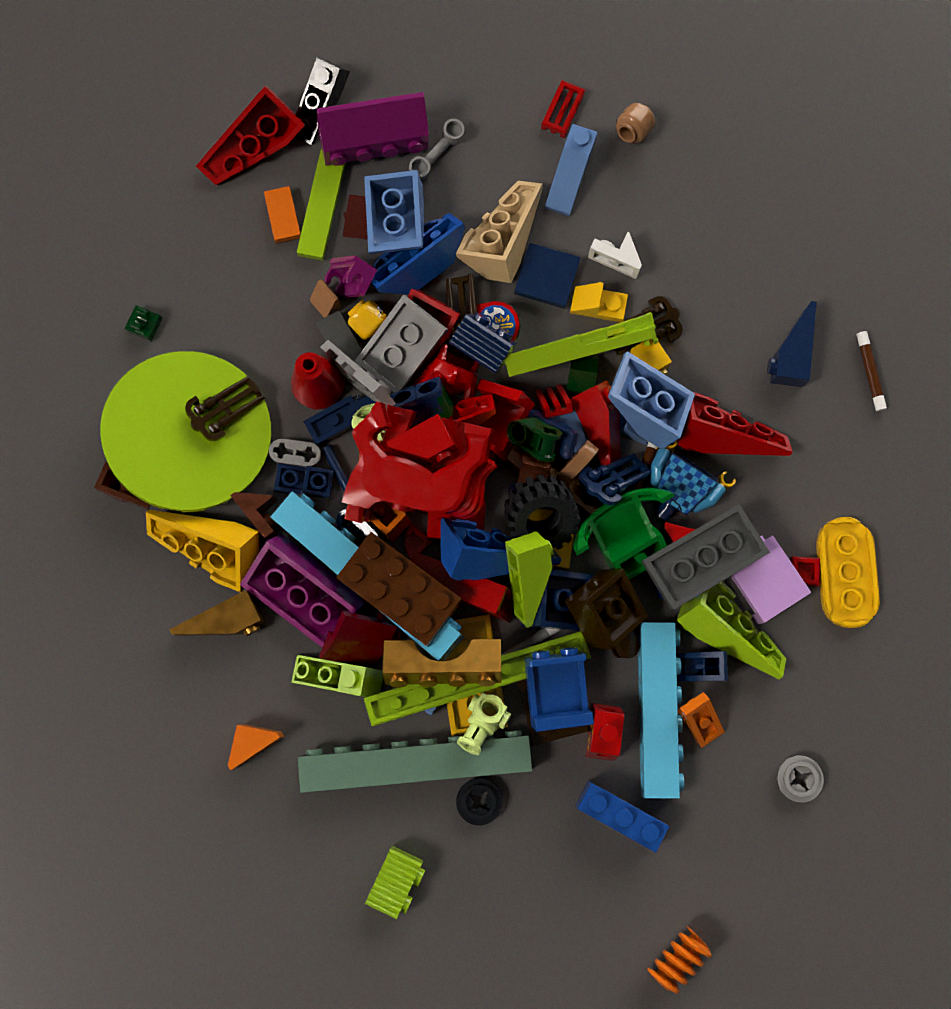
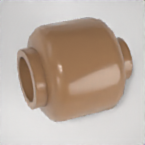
[616,103,655,144]

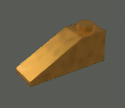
[169,590,266,637]

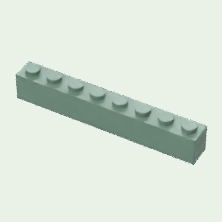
[298,730,532,793]

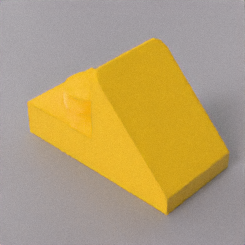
[570,282,628,323]

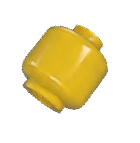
[347,299,387,340]

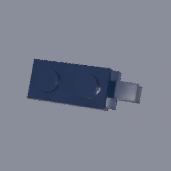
[303,394,376,446]

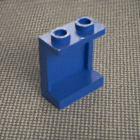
[524,647,594,732]

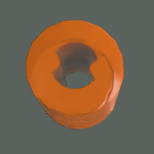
[647,925,712,994]

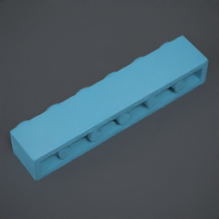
[637,623,684,798]

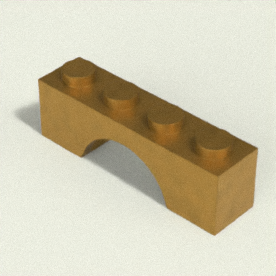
[383,639,501,688]

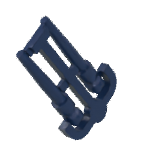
[579,453,652,506]

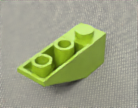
[291,655,383,697]

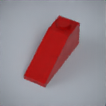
[570,380,621,465]

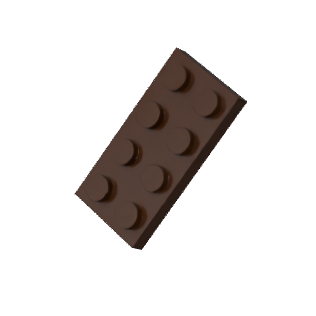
[336,532,463,647]

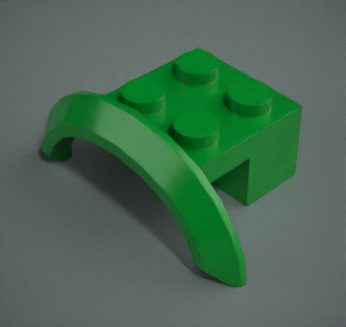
[573,488,675,580]

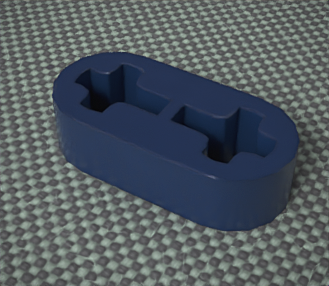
[336,509,384,547]

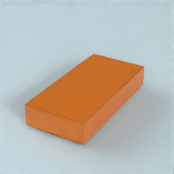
[264,186,301,244]

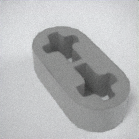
[269,439,322,467]

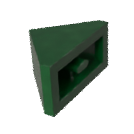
[566,354,599,399]

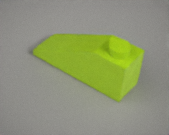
[505,531,554,628]

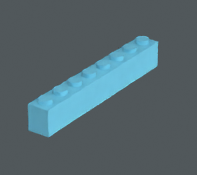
[271,492,465,661]

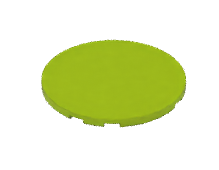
[100,351,271,512]

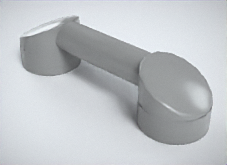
[409,119,464,180]

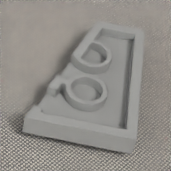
[320,340,396,408]

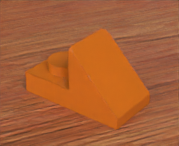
[677,692,725,748]

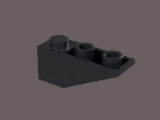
[295,58,350,145]

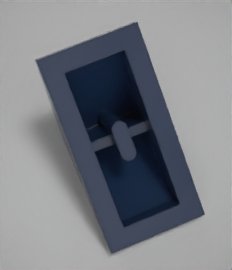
[676,651,728,682]

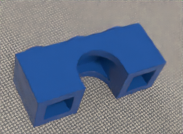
[575,780,669,853]

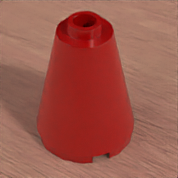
[291,352,345,410]

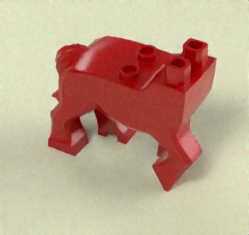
[342,402,497,523]

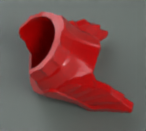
[412,344,480,399]

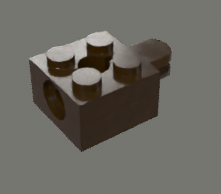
[565,569,648,659]

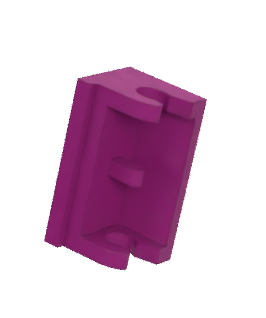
[324,255,377,298]

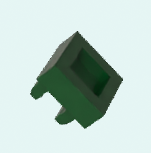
[124,305,163,342]

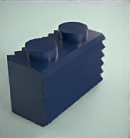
[449,312,517,373]

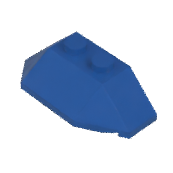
[370,213,465,295]

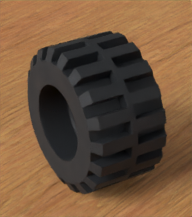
[504,475,580,550]

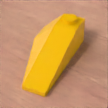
[146,510,259,593]

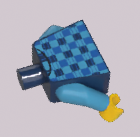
[651,440,736,521]

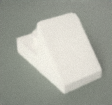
[588,232,642,279]

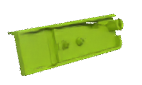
[505,312,658,377]

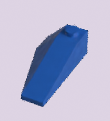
[441,517,562,581]

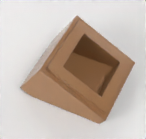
[310,279,341,318]

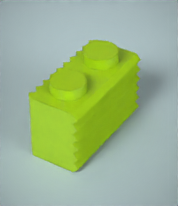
[365,846,425,919]

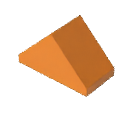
[228,724,284,770]

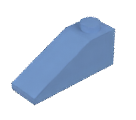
[545,124,597,216]

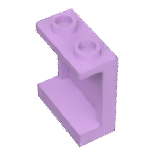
[731,536,812,624]

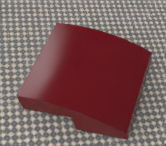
[319,611,397,668]

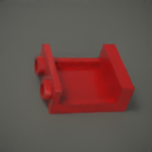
[476,379,535,462]

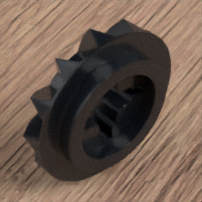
[456,778,502,826]

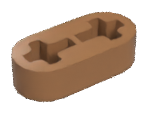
[556,440,599,486]

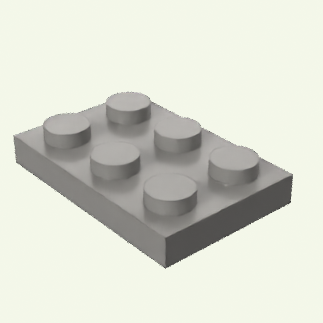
[355,295,448,393]

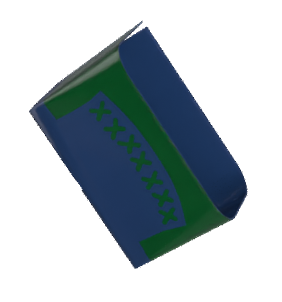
[390,377,453,429]

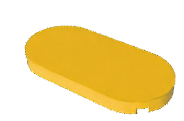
[816,517,880,628]

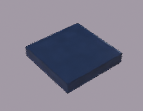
[514,243,581,309]

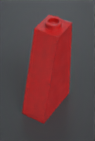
[410,552,514,623]

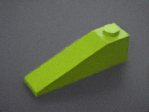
[677,581,786,679]

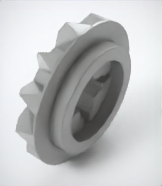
[776,755,824,803]

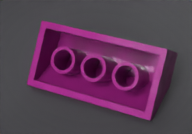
[316,92,429,166]
[240,534,368,647]

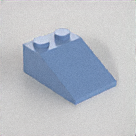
[364,170,424,254]
[608,351,695,449]

